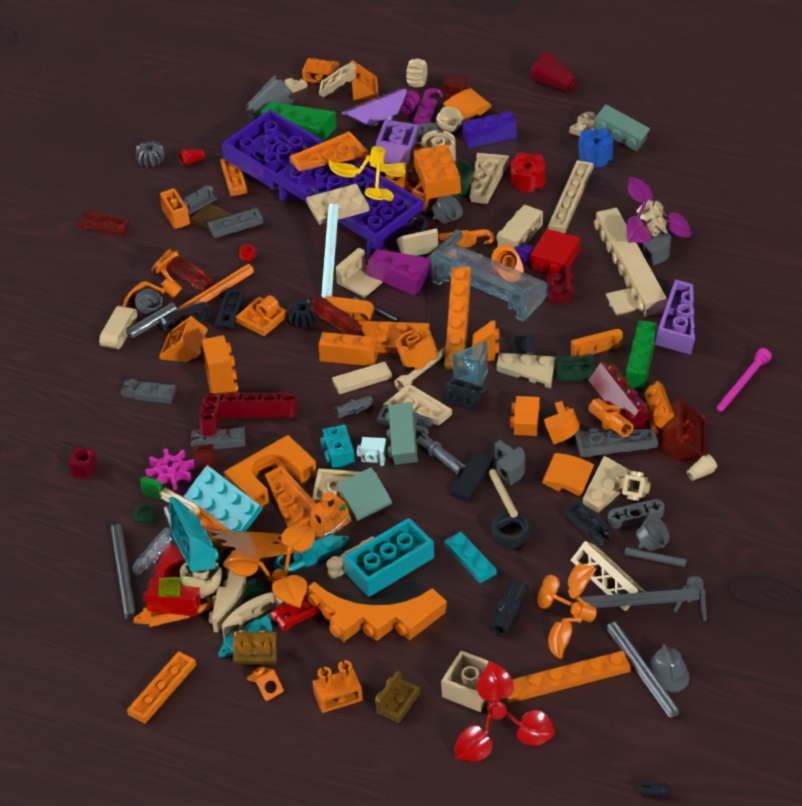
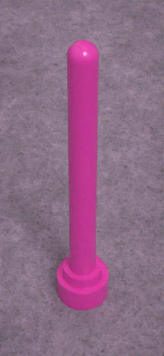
[717,348,772,412]

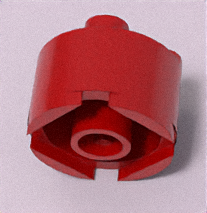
[511,153,545,192]

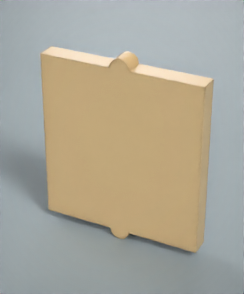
[606,288,639,315]

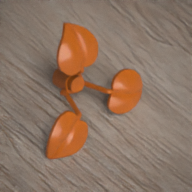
[123,249,182,307]
[223,525,316,608]
[537,564,597,659]

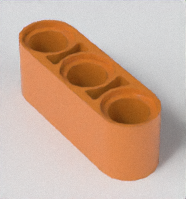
[318,296,374,325]

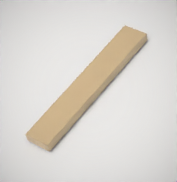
[548,160,593,233]

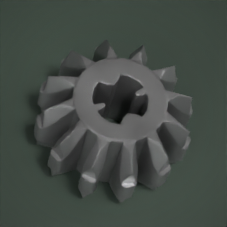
[135,141,165,168]

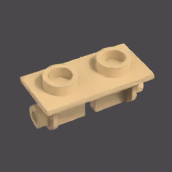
[643,200,667,236]

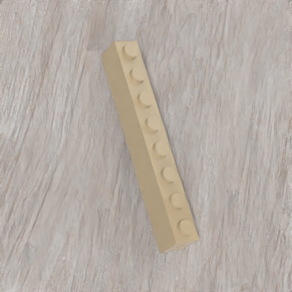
[594,208,667,317]

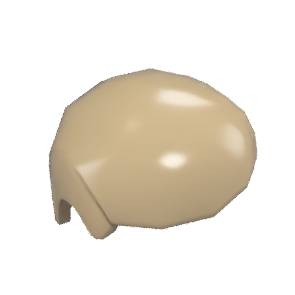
[436,107,463,132]

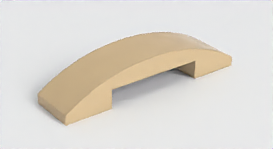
[222,592,287,639]

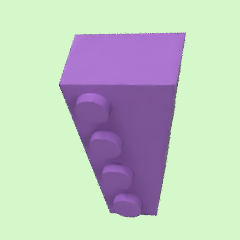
[655,280,695,355]

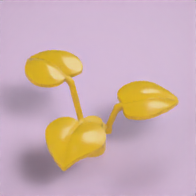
[328,146,406,201]

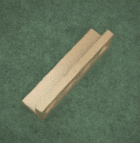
[571,541,646,611]

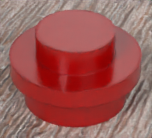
[239,245,257,261]

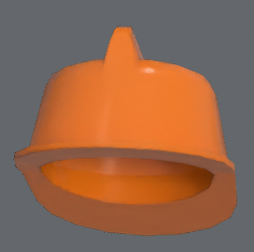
[492,245,524,286]

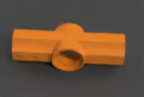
[589,398,633,437]

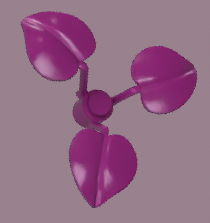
[626,177,691,243]

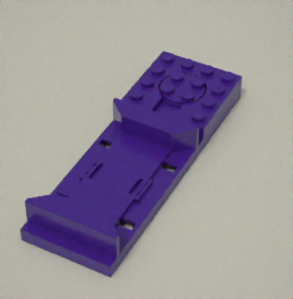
[222,109,424,255]

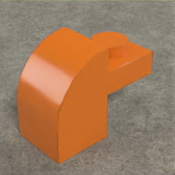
[544,401,579,444]

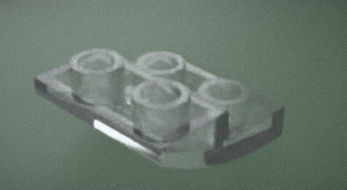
[132,527,171,575]

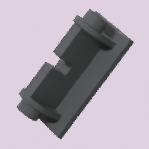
[183,185,217,214]

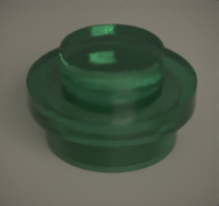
[245,579,265,598]

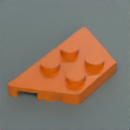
[358,321,430,353]

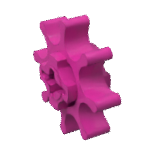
[146,449,195,490]

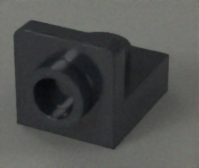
[514,334,534,355]

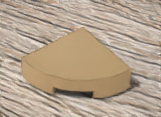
[285,78,307,93]

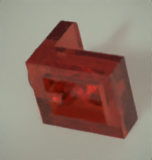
[193,444,215,472]

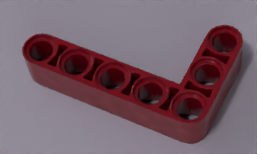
[199,392,298,437]

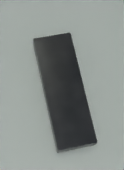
[451,452,494,502]

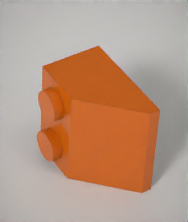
[159,316,208,362]

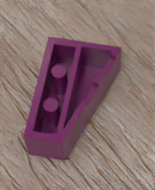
[367,249,433,296]

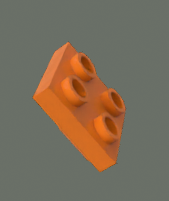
[235,295,287,336]

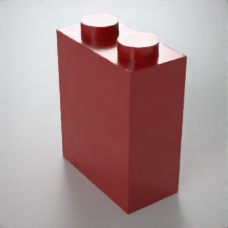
[530,229,580,273]

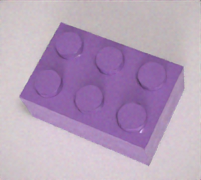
[376,119,418,166]

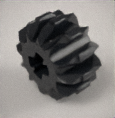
[287,299,318,329]

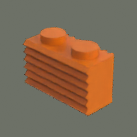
[302,58,340,83]
[160,188,190,229]
[510,396,540,437]

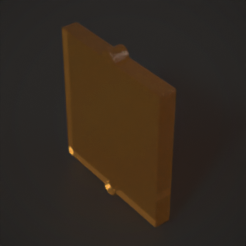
[191,203,232,230]

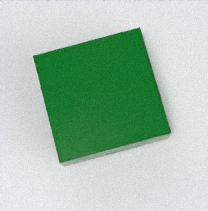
[140,476,162,499]

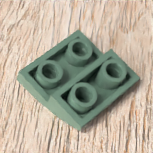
[336,467,392,521]

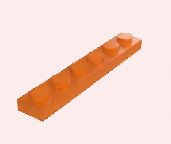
[444,267,472,369]
[506,651,631,704]

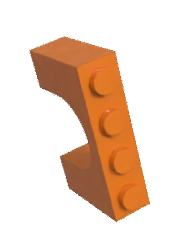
[224,435,317,506]

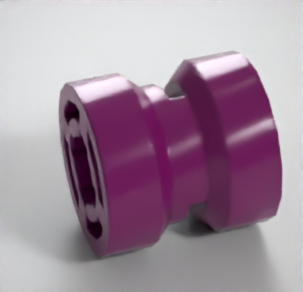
[400,91,420,114]

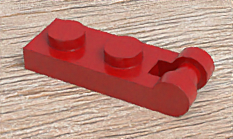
[270,594,322,632]

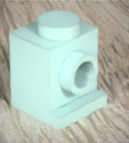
[357,437,387,466]

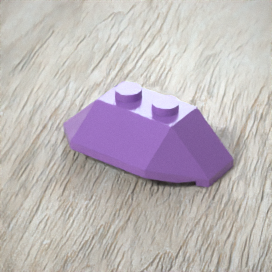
[341,89,407,127]

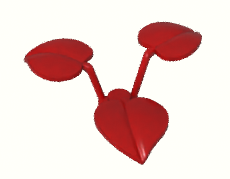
[455,661,555,761]

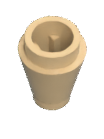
[687,455,717,481]

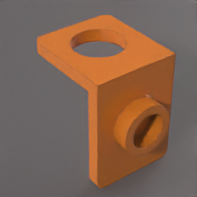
[247,667,284,701]

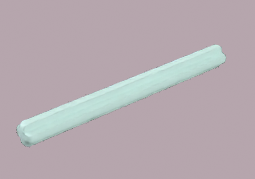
[321,203,339,304]

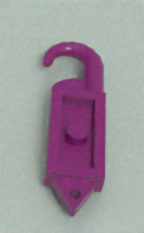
[413,88,443,125]

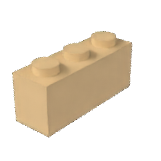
[496,205,543,248]

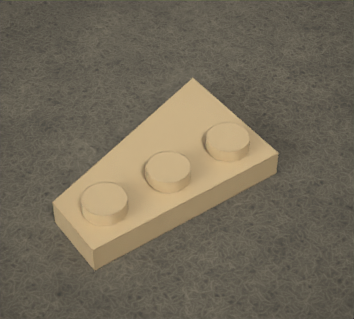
[583,456,632,513]

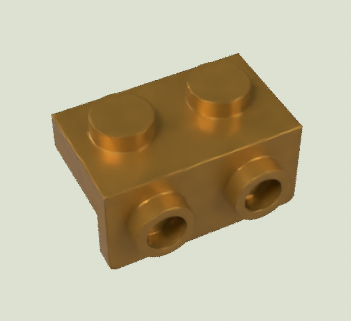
[233,630,277,664]
[375,671,421,723]

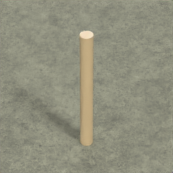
[489,469,518,518]

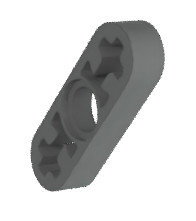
[608,499,664,529]

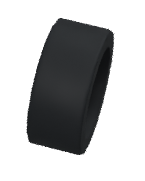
[491,511,529,549]

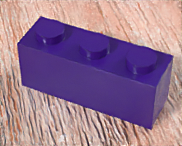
[463,112,517,148]

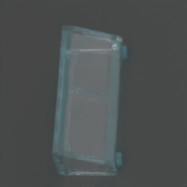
[431,244,547,322]

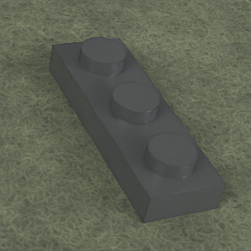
[207,208,263,238]

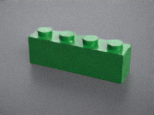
[626,320,657,391]

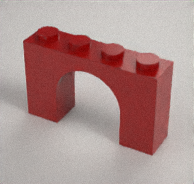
[144,544,216,617]

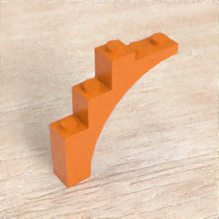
[308,582,447,642]

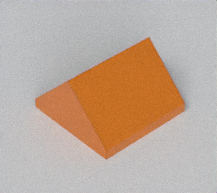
[350,60,379,101]

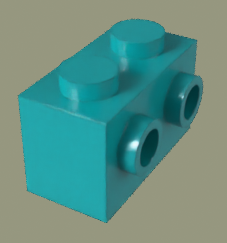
[320,425,355,470]

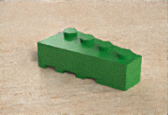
[261,102,336,141]

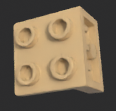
[336,248,383,297]

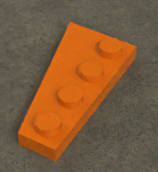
[290,132,368,171]
[265,465,316,528]

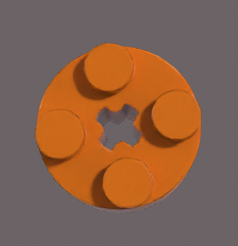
[395,328,439,370]

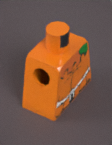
[310,492,351,539]

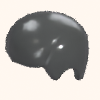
[135,289,163,315]

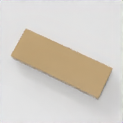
[332,362,392,394]

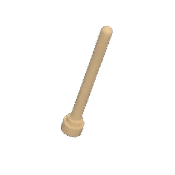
[394,346,446,391]

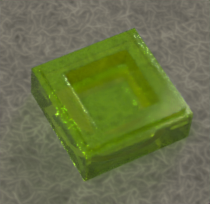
[159,577,181,597]

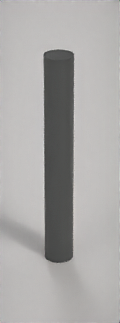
[625,547,687,567]

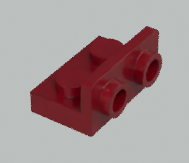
[547,265,574,303]

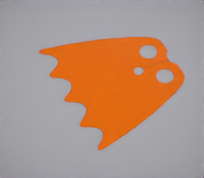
[206,530,296,560]

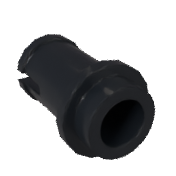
[642,781,671,800]

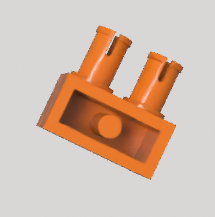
[312,660,363,713]

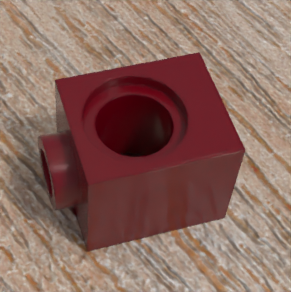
[69,447,97,479]

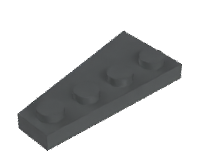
[574,428,658,457]

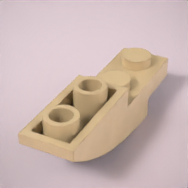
[209,568,247,632]

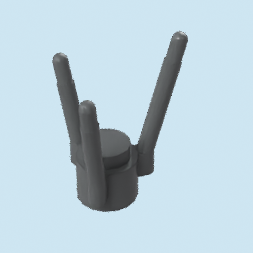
[673,576,707,621]

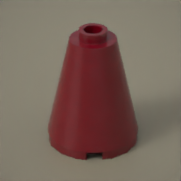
[530,50,577,92]

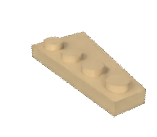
[470,153,510,204]

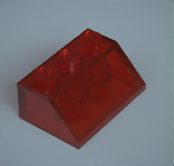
[662,398,707,461]

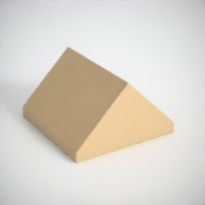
[396,228,438,256]

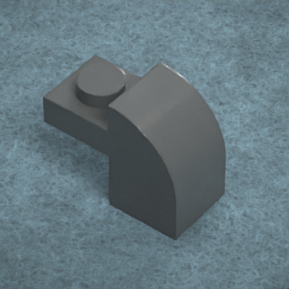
[643,227,671,266]
[495,440,525,486]

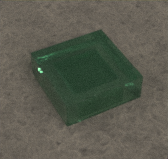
[133,503,157,524]

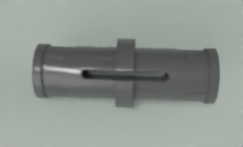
[334,395,374,419]

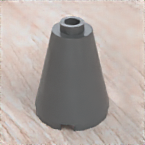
[246,75,293,118]

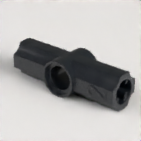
[491,579,528,637]

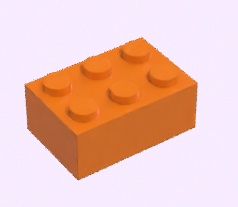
[414,144,461,199]
[202,335,239,393]

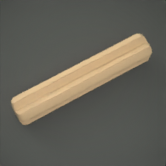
[159,488,200,515]

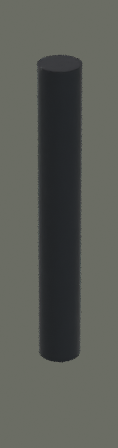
[353,295,400,322]

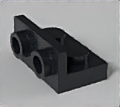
[442,378,488,412]

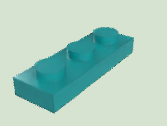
[444,532,496,583]

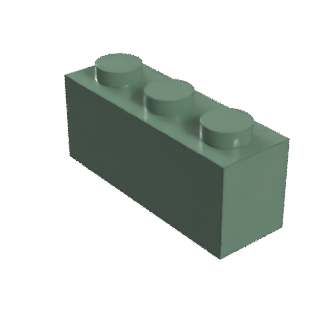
[593,104,650,152]
[386,402,418,465]

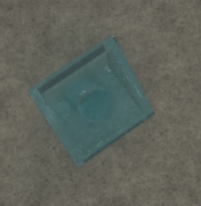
[452,341,488,386]

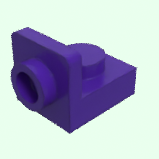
[514,243,535,266]

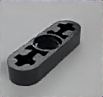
[160,302,212,333]

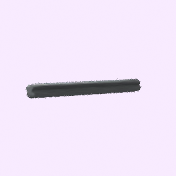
[111,524,136,619]
[576,588,700,608]
[607,621,679,718]

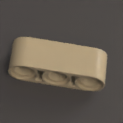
[99,306,137,350]

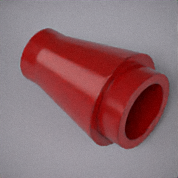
[178,149,205,166]

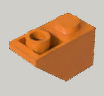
[472,321,499,361]

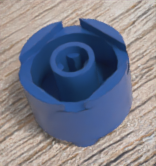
[579,128,613,167]

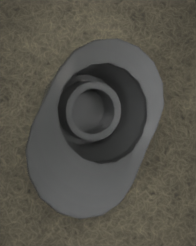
[432,195,463,224]
[636,514,670,552]
[650,644,690,692]

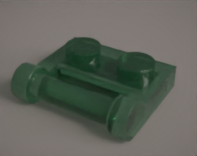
[556,353,595,381]

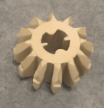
[406,59,428,87]

